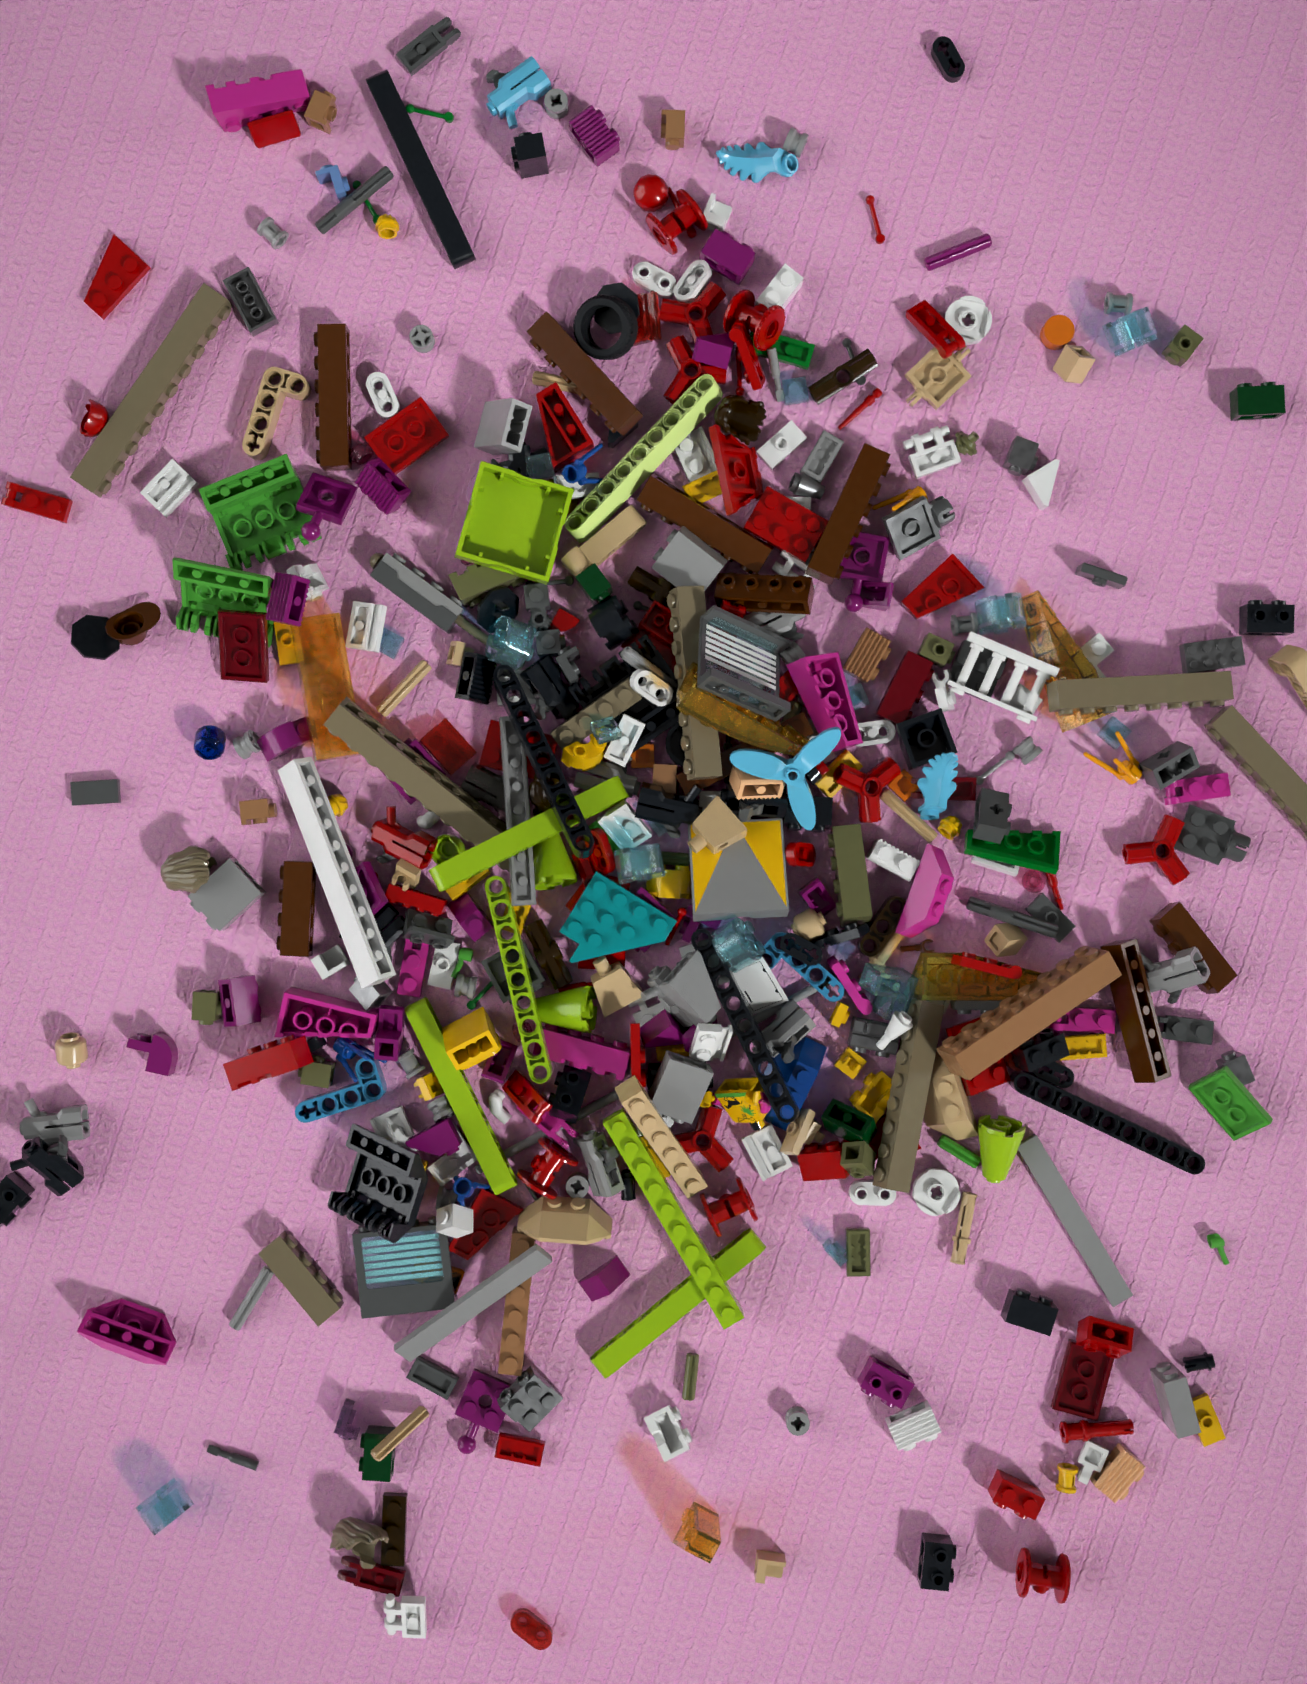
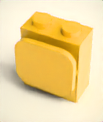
[442,1007,502,1070]

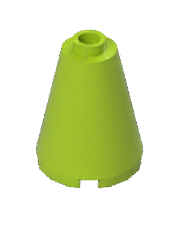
[533,833,577,890]
[536,986,597,1033]
[978,1115,1026,1183]

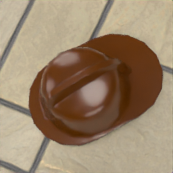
[105,602,161,646]

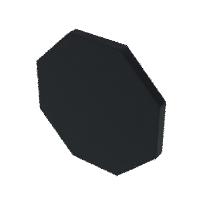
[594,282,640,334]
[477,586,519,634]
[71,615,120,660]

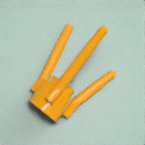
[872,486,928,511]
[1083,731,1142,785]

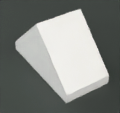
[1022,459,1060,510]

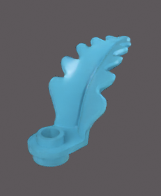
[716,142,798,183]
[917,752,958,820]

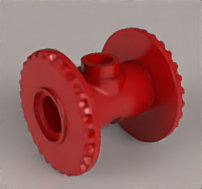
[646,189,708,255]
[723,289,786,351]
[517,1137,579,1199]
[700,1177,758,1237]
[1015,1547,1071,1604]

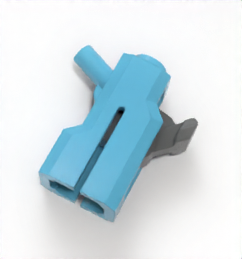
[486,56,551,129]

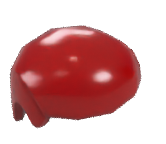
[633,174,669,212]
[80,399,109,438]

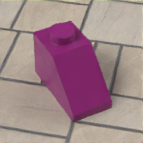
[447,892,494,942]
[405,1116,463,1156]

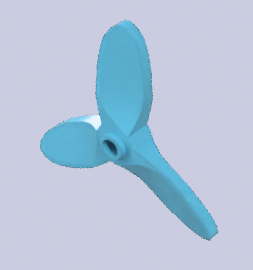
[730,727,841,830]

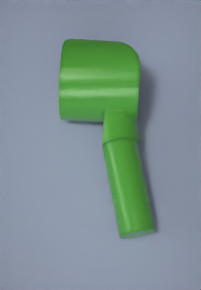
[451,947,473,979]
[1207,1233,1229,1265]

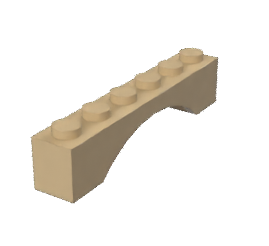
[615,1075,708,1199]

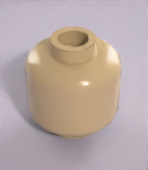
[791,908,827,942]
[55,1032,88,1069]

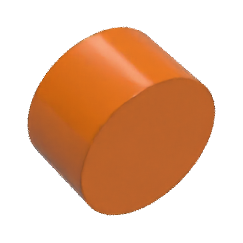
[1040,315,1075,350]

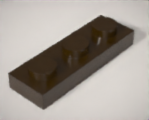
[381,1492,408,1567]

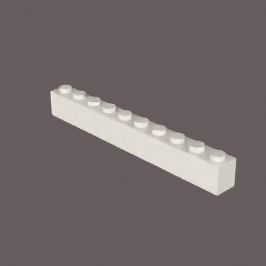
[278,757,396,989]

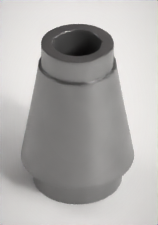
[788,472,825,500]

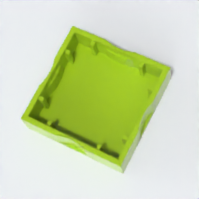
[454,461,574,585]

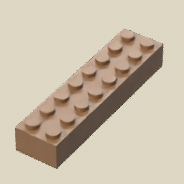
[937,946,1122,1080]

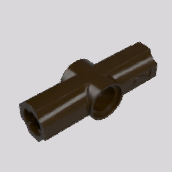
[807,348,878,405]
[627,566,676,610]
[523,918,573,990]

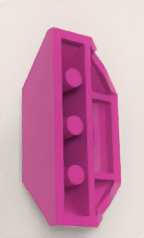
[895,844,954,938]
[77,1298,177,1365]

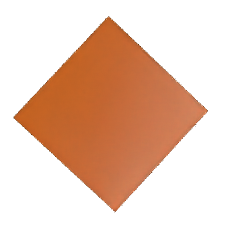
[631,744,654,768]
[887,769,919,802]

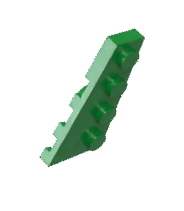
[964,829,1061,874]

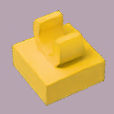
[834,1046,867,1079]
[413,1071,444,1101]

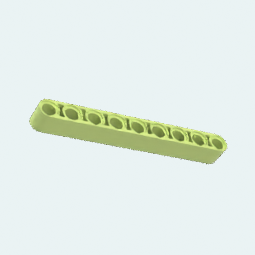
[564,374,723,542]

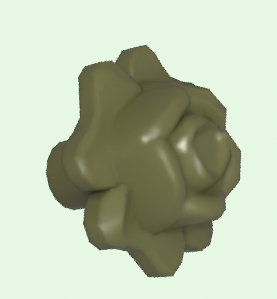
[955,431,979,456]

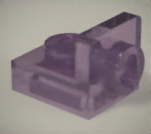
[334,1398,361,1440]

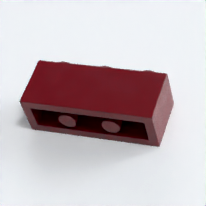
[874,650,934,726]

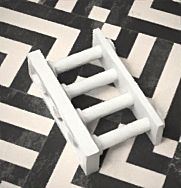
[947,631,1060,724]

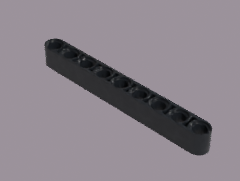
[366,69,476,269]
[493,664,594,859]
[691,929,800,1123]
[1009,1070,1205,1175]

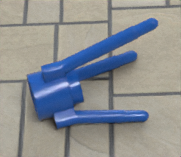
[562,443,603,486]
[333,1037,387,1082]
[453,1175,491,1207]

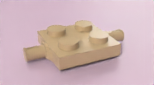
[904,345,972,410]

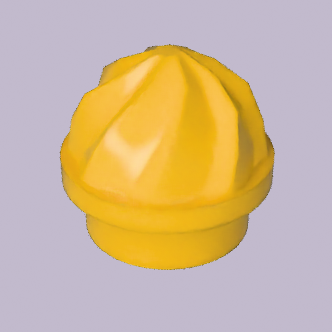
[375,214,399,239]
[328,794,348,817]
[938,816,962,840]

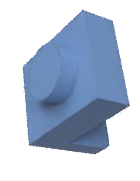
[315,165,351,202]

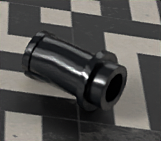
[621,1169,636,1201]
[1183,1352,1215,1373]

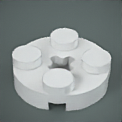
[944,296,992,345]
[912,1167,960,1216]

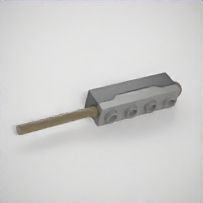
[369,552,525,670]

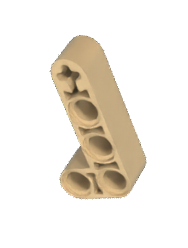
[242,367,311,461]
[561,505,647,579]
[1268,645,1307,709]

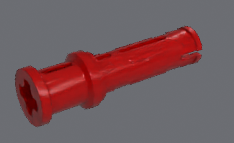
[1059,1419,1134,1444]

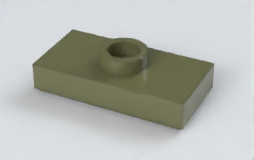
[846,1228,871,1277]

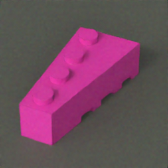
[205,69,312,132]
[786,652,863,752]
[274,987,379,1038]
[533,1023,631,1081]

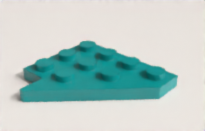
[559,871,677,963]

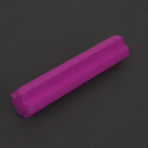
[924,233,992,271]

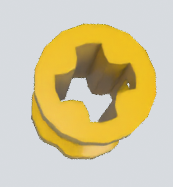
[1055,1463,1079,1494]

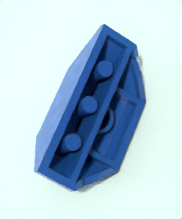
[763,1037,827,1131]

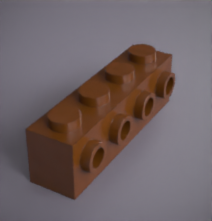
[714,572,815,615]
[276,861,316,957]
[1149,901,1238,994]

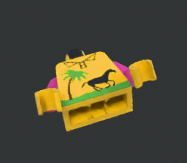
[700,1077,771,1130]

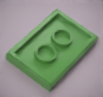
[1188,1065,1273,1141]

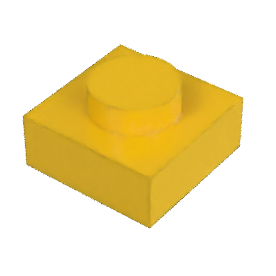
[828,1001,850,1028]

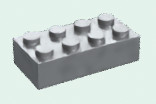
[222,267,279,337]
[1179,636,1245,673]

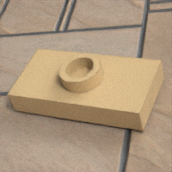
[780,1108,816,1156]

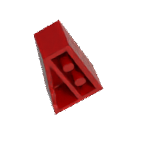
[536,382,594,473]
[223,1034,314,1091]

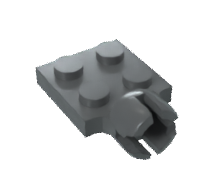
[882,495,955,560]
[1174,804,1251,865]

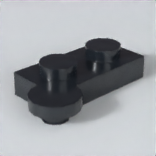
[811,921,870,949]

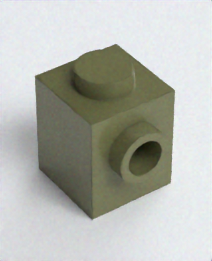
[1161,324,1204,367]
[917,632,955,668]
[191,990,223,1025]
[298,1055,336,1088]
[840,1141,876,1178]

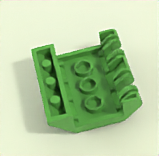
[199,454,322,571]
[172,557,275,648]

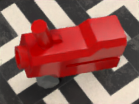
[371,806,438,870]

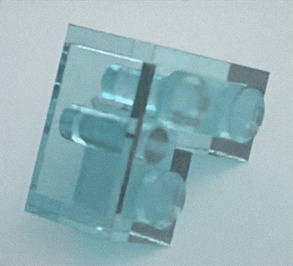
[858,963,919,1020]

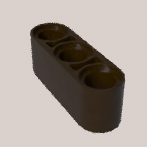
[857,896,906,956]

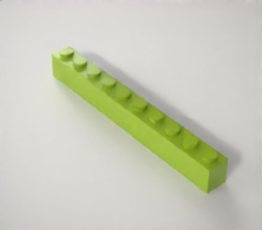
[603,1107,745,1329]

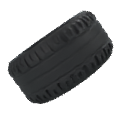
[573,295,638,360]

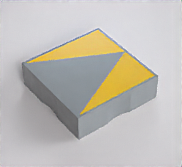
[688,818,789,922]

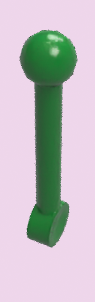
[405,104,454,123]
[352,180,380,224]
[467,981,493,1010]

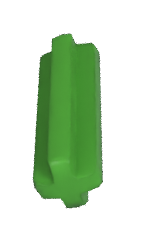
[937,1135,981,1168]

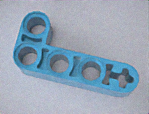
[755,932,844,1002]
[295,1055,387,1123]

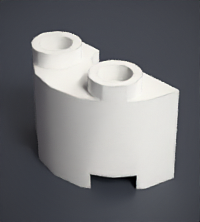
[286,563,329,602]
[644,1405,693,1462]

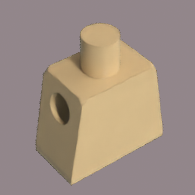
[687,796,747,854]
[590,956,643,1017]

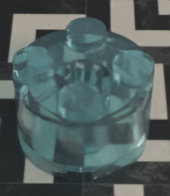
[1102,306,1158,357]
[975,593,1027,635]
[485,615,536,670]
[614,843,665,885]
[711,918,765,973]
[136,1478,194,1536]

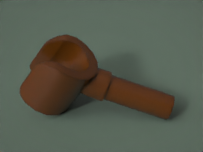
[900,939,934,955]

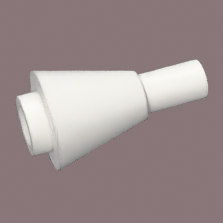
[876,1011,913,1050]

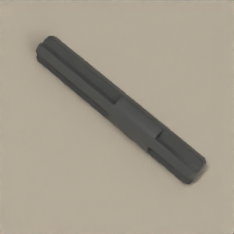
[315,166,394,234]
[967,897,1059,938]

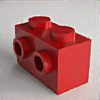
[797,1141,850,1181]
[1076,1315,1134,1359]
[987,1469,1046,1520]

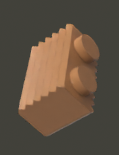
[843,627,892,684]

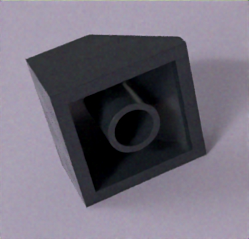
[896,708,957,771]

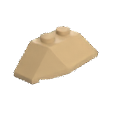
[924,1049,979,1140]
[517,1196,612,1245]

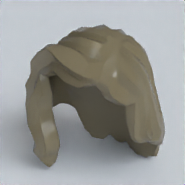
[160,845,217,893]
[330,1517,389,1569]

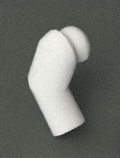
[417,811,441,829]
[488,1089,512,1125]

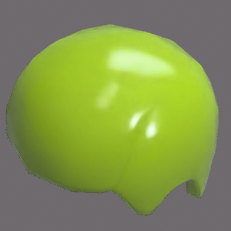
[430,834,466,865]

